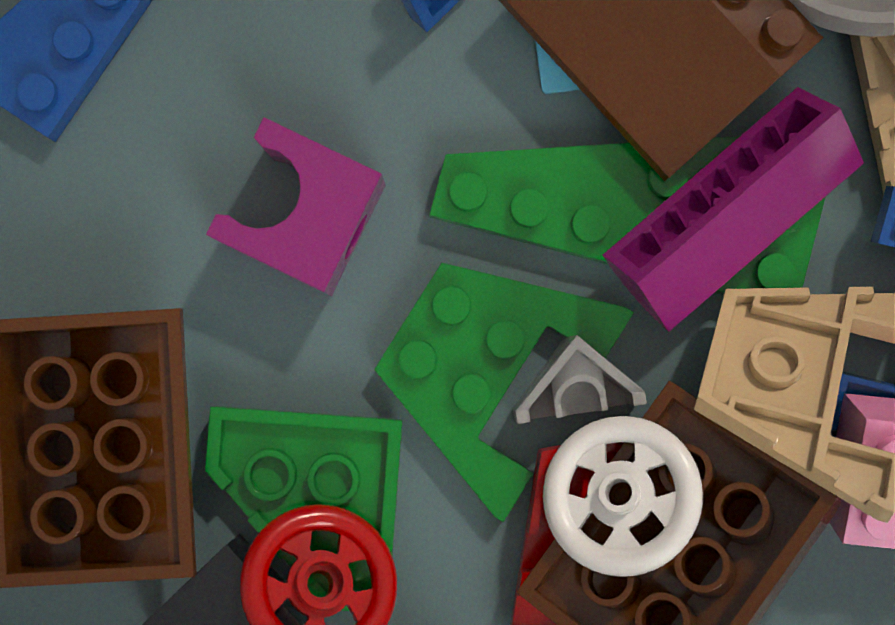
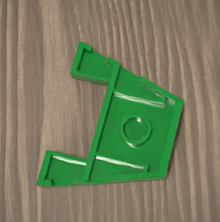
[374,262,634,522]

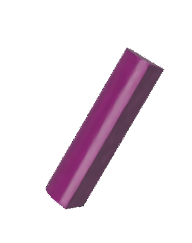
[603,87,864,332]

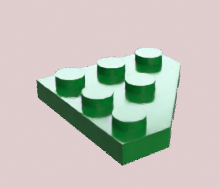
[205,406,403,611]

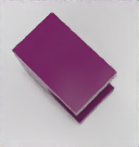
[206,117,386,296]

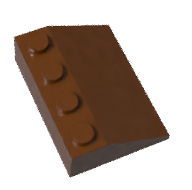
[499,0,824,181]
[0,308,197,588]
[516,380,841,625]

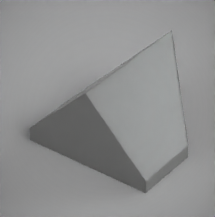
[512,335,647,424]

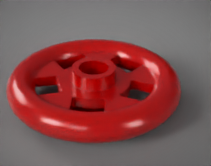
[240,505,397,625]

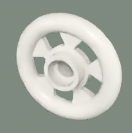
[543,416,703,576]

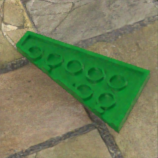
[430,136,826,295]

